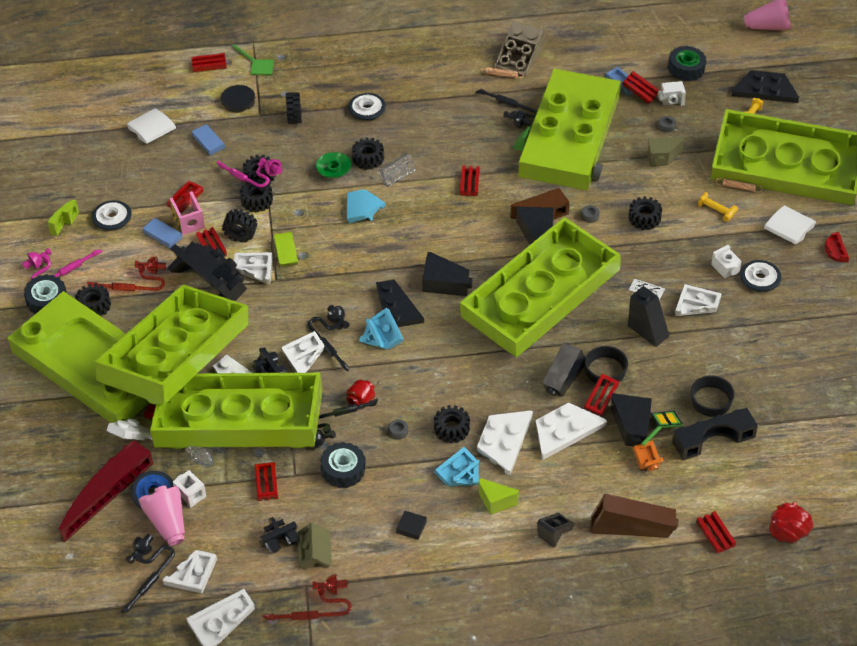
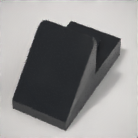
[537,512,575,547]

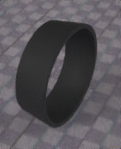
[585,346,628,386]
[691,375,735,417]

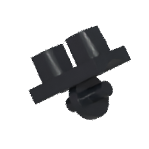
[252,347,287,373]
[259,517,299,555]

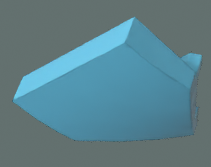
[347,189,386,223]
[359,308,404,350]
[434,447,479,486]

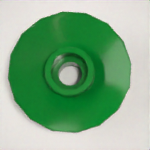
[316,152,351,178]

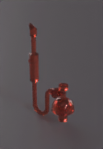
[87,256,166,291]
[262,574,352,620]

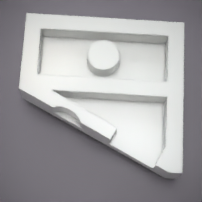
[234,253,272,284]
[163,550,217,594]

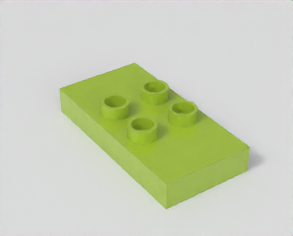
[518,68,621,191]

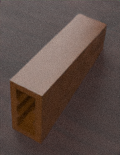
[590,493,679,538]

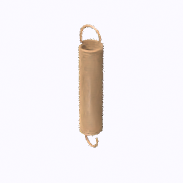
[481,67,524,79]
[716,178,762,193]

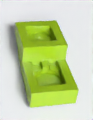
[48,199,79,236]
[274,232,298,267]

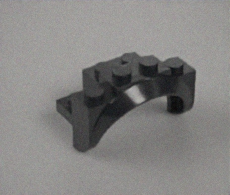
[167,241,247,301]

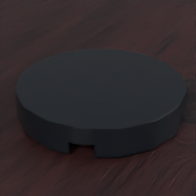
[221,85,255,112]

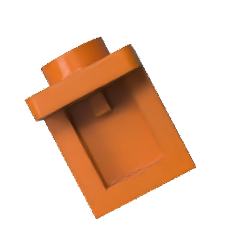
[633,440,664,472]

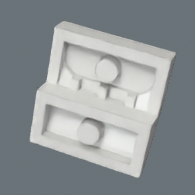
[127,108,176,144]
[764,205,816,244]

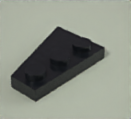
[376,279,424,327]

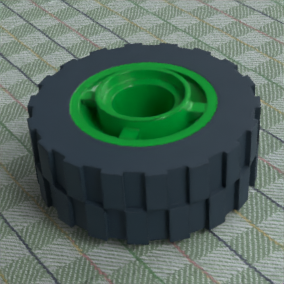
[667,46,707,81]

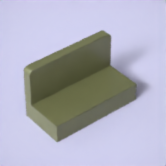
[298,522,332,569]

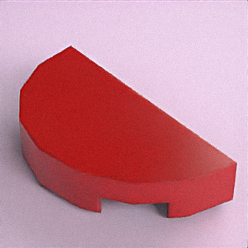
[825,231,849,263]

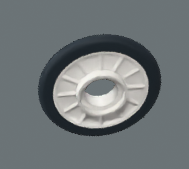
[348,93,386,120]
[92,200,132,230]
[740,260,782,292]

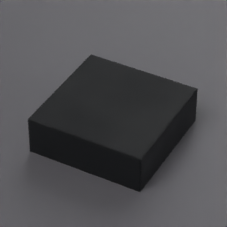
[396,510,427,540]

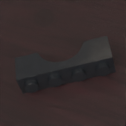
[672,408,758,461]

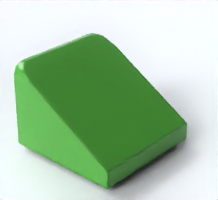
[513,127,531,151]

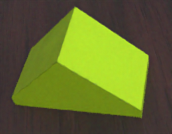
[479,478,519,515]

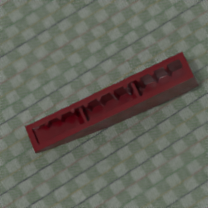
[58,440,153,543]

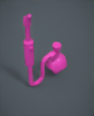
[217,158,282,188]
[22,248,102,279]

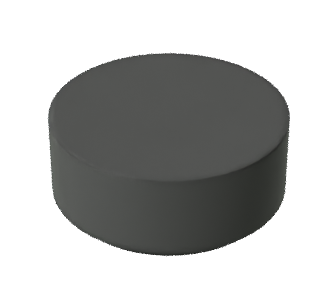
[658,116,676,133]
[592,162,603,181]
[581,205,600,223]
[388,419,408,440]

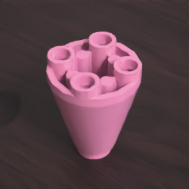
[744,0,791,31]
[139,486,185,546]

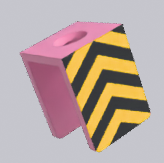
[170,191,205,235]

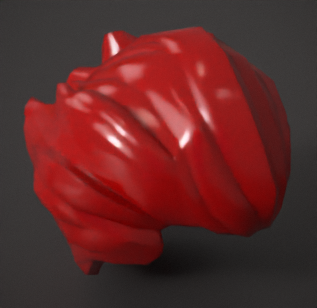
[769,502,814,543]

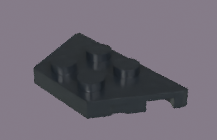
[732,70,799,103]

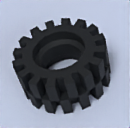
[286,92,302,124]
[352,137,384,170]
[243,155,276,184]
[240,179,273,212]
[628,196,662,230]
[222,209,258,243]
[75,283,111,317]
[434,405,470,443]

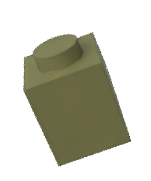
[647,137,684,166]

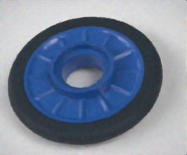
[131,471,174,510]

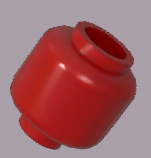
[346,379,375,409]

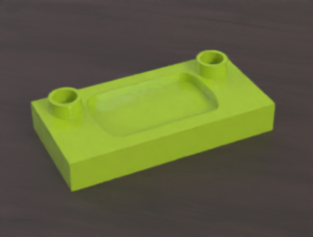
[711,109,857,206]
[460,217,621,358]
[95,285,249,405]
[7,291,150,423]
[150,372,323,449]

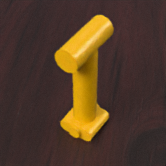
[745,98,763,114]
[698,192,738,222]

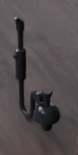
[475,89,538,129]
[308,305,350,372]
[313,398,378,449]
[121,534,175,613]

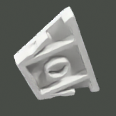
[536,403,607,460]
[477,411,533,475]

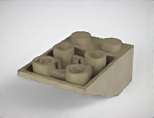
[495,21,547,76]

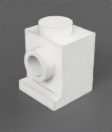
[658,81,686,106]
[711,245,741,278]
[173,470,206,508]

